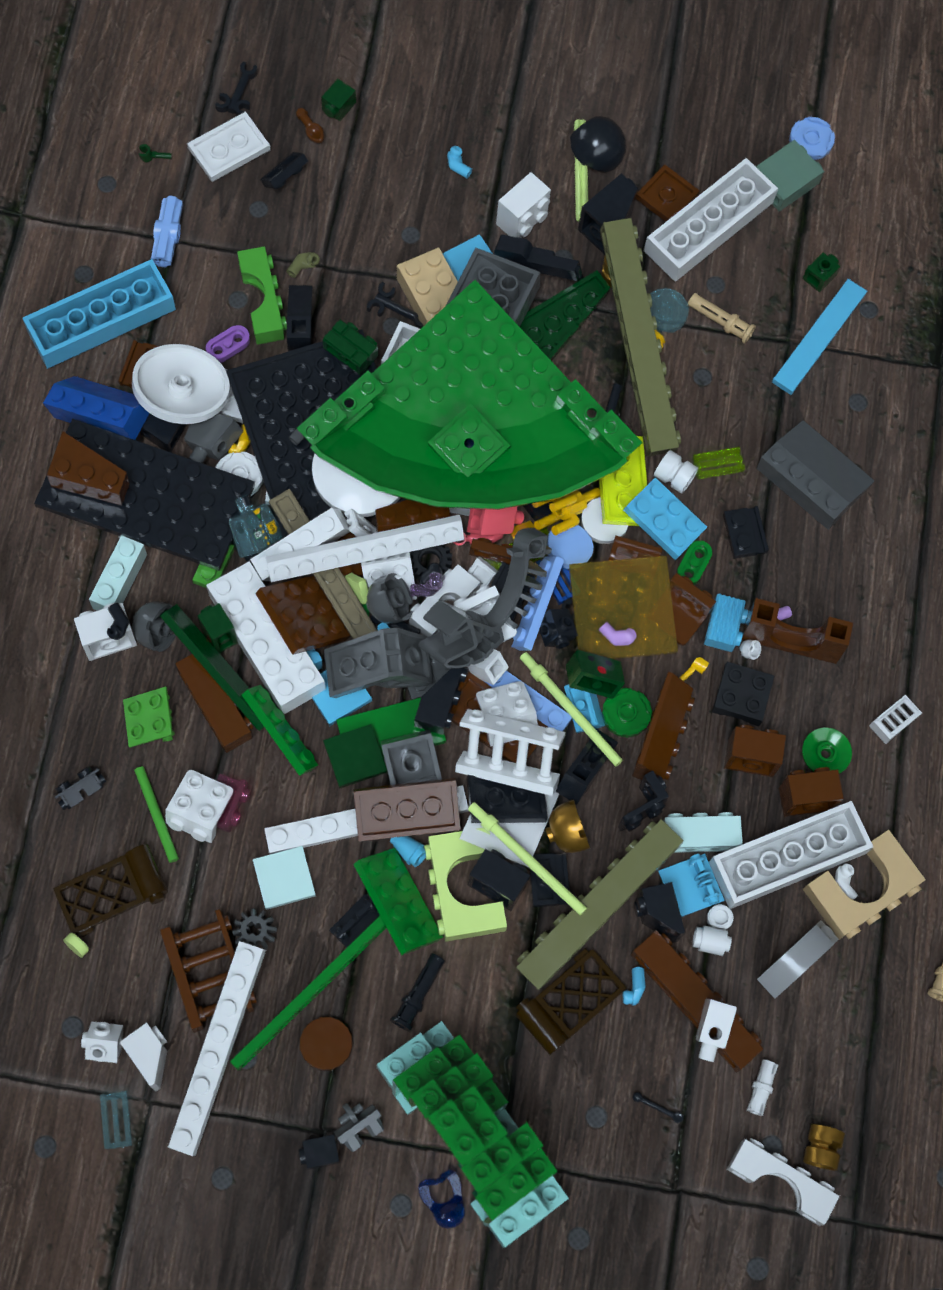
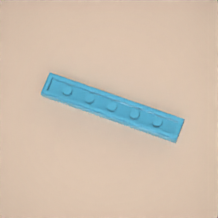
[772,279,867,395]

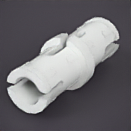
[747,1060,778,1116]

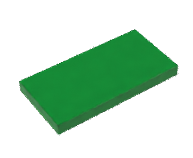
[336,698,446,759]

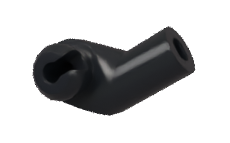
[107,603,129,640]

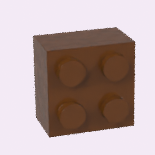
[724,725,786,777]
[779,767,844,817]

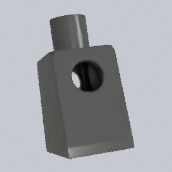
[185,413,243,463]

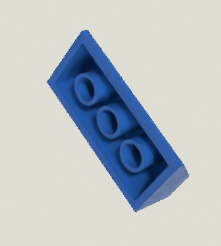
[43,376,150,440]

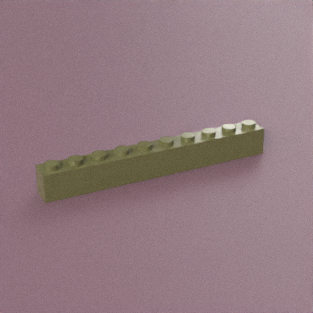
[600,218,681,457]

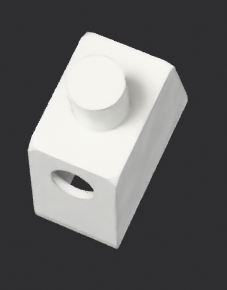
[696,999,737,1062]

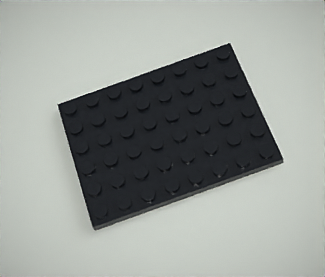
[226,329,407,538]

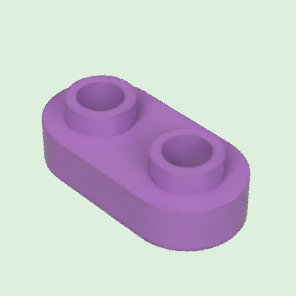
[206,325,250,363]

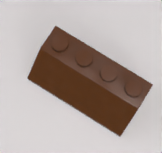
[632,672,695,780]

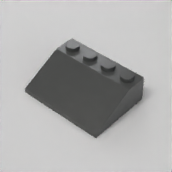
[446,248,540,327]
[756,420,875,530]

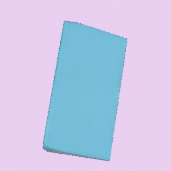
[564,684,605,733]

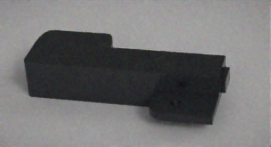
[494,234,583,281]

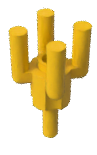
[532,487,600,535]

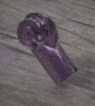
[410,573,443,597]

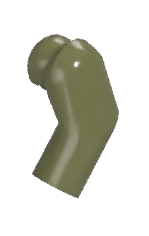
[286,252,320,278]

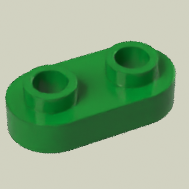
[676,540,712,585]

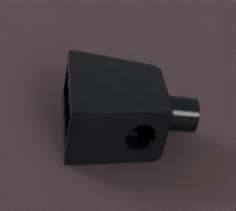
[139,414,187,452]

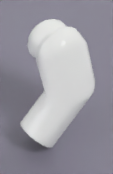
[835,864,859,900]

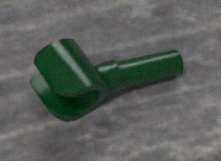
[138,144,172,163]

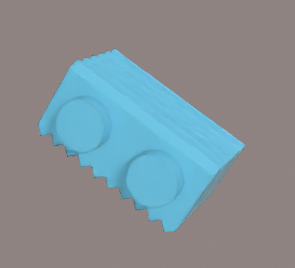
[704,594,748,652]

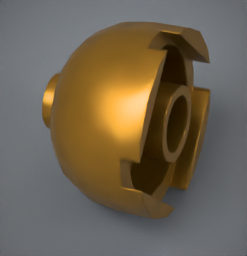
[545,800,590,853]

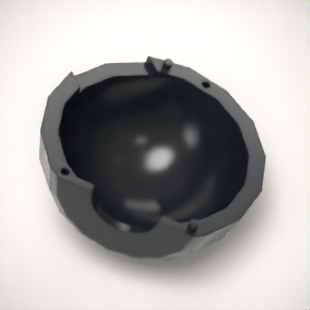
[570,116,626,172]

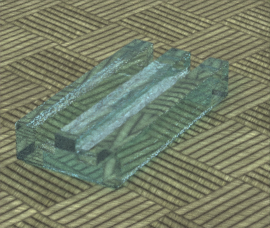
[100,1091,132,1150]

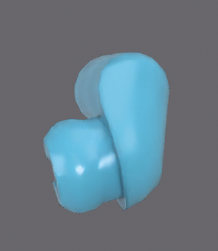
[447,146,472,179]
[622,967,646,1006]

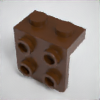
[646,573,716,646]

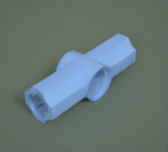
[151,196,183,268]

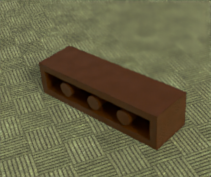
[175,654,253,753]

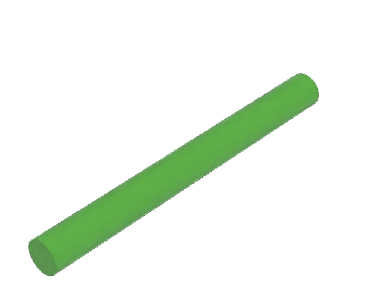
[134,766,179,863]

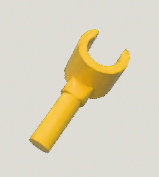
[679,657,709,681]

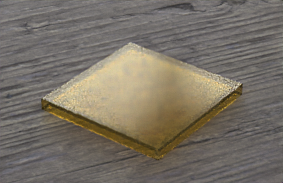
[569,556,678,659]

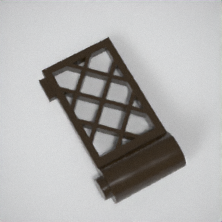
[53,844,168,938]
[516,949,627,1056]

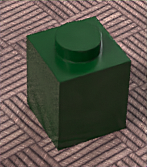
[321,79,356,121]

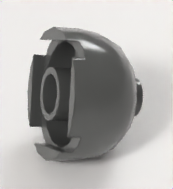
[366,573,413,624]
[132,601,176,652]

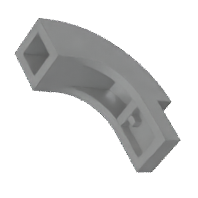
[757,920,839,998]

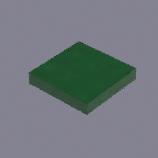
[323,724,387,789]

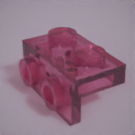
[216,774,251,833]

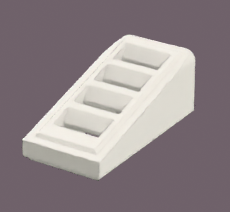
[869,695,922,744]

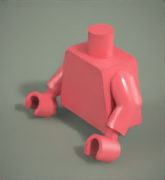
[454,506,524,546]

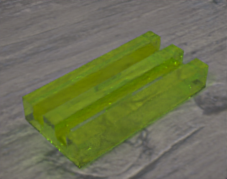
[692,447,745,479]

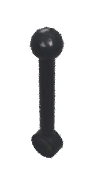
[632,1092,683,1123]

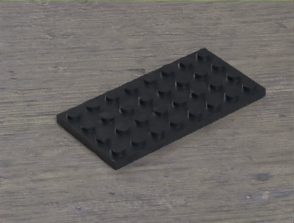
[34,419,255,571]

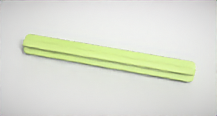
[574,119,588,222]

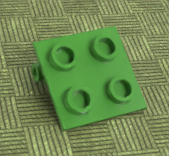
[123,687,174,748]

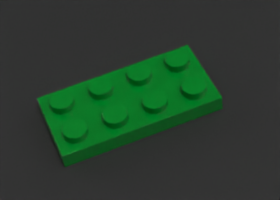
[353,848,443,956]

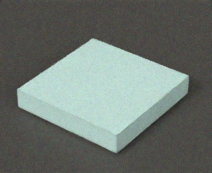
[253,846,316,910]

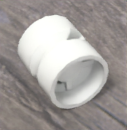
[653,450,699,494]

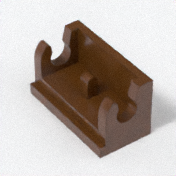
[606,536,662,581]

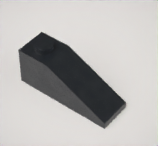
[556,729,618,805]

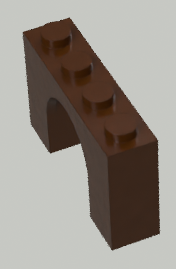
[742,598,853,664]

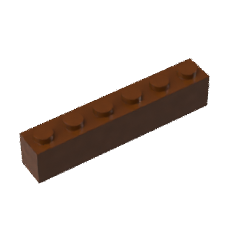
[631,930,764,1073]

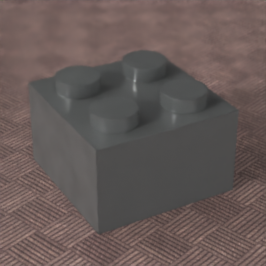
[381,729,442,785]

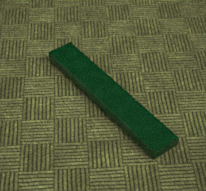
[160,604,264,731]

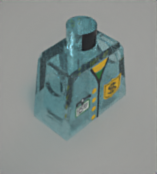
[229,495,283,558]

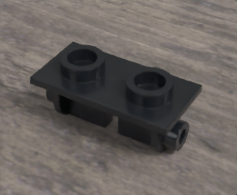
[53,766,106,810]
[329,894,380,948]

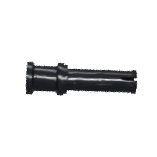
[390,953,445,1032]

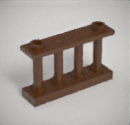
[160,909,257,1033]

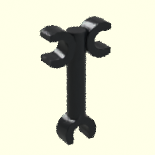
[215,61,258,116]
[367,282,424,329]

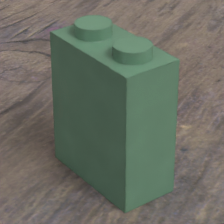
[756,140,824,212]

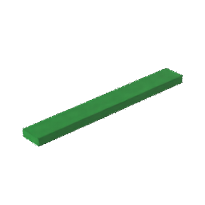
[230,916,387,1071]

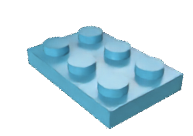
[623,477,707,560]

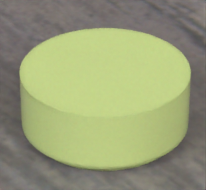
[63,933,89,958]

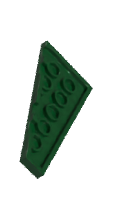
[520,270,611,361]

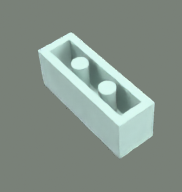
[89,535,147,611]
[663,812,743,853]

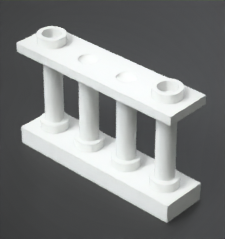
[455,709,565,796]

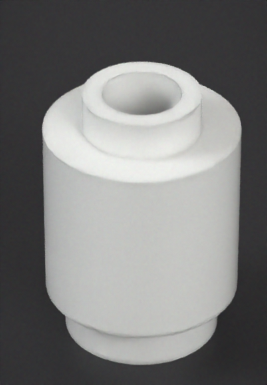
[692,925,732,956]

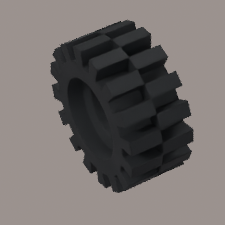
[410,544,452,584]

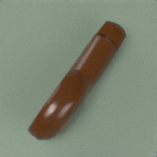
[296,108,324,143]

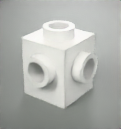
[81,1022,123,1063]

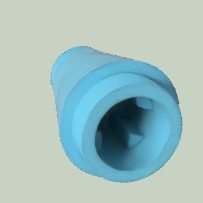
[390,836,426,867]

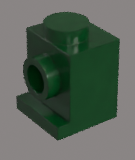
[802,252,841,293]

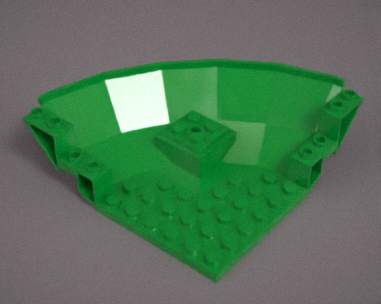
[297,280,642,510]

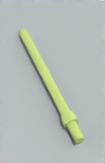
[520,652,623,767]
[468,802,587,916]

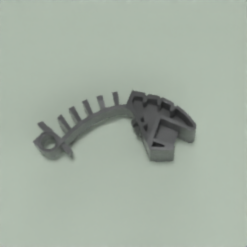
[419,528,552,668]

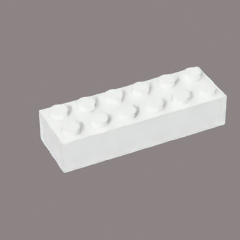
[644,158,778,282]
[206,561,326,714]
[709,801,873,909]

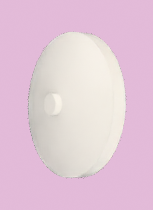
[132,344,230,424]
[312,454,400,517]

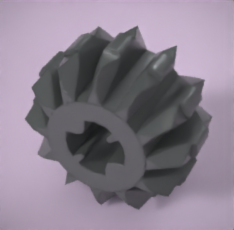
[232,909,277,950]

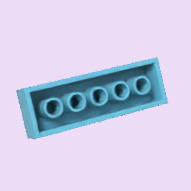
[23,259,176,369]

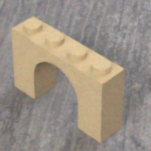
[803,830,926,940]

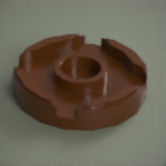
[300,1017,352,1071]

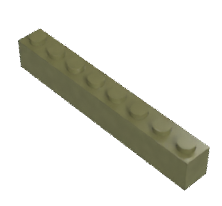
[516,819,684,991]

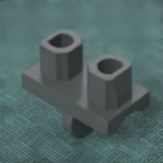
[333,1103,384,1152]

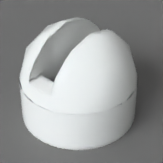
[740,639,761,660]

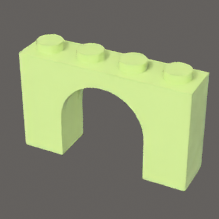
[424,828,507,942]

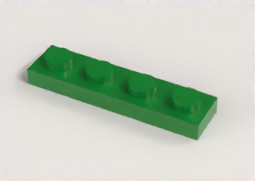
[242,685,318,776]

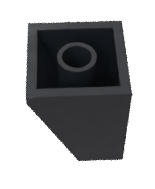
[578,173,638,255]

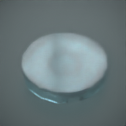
[650,288,689,333]

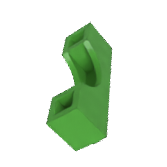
[237,246,287,345]

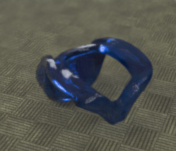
[418,1169,465,1229]

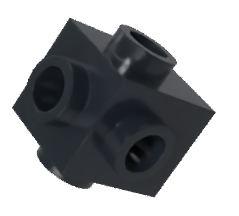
[539,609,578,649]

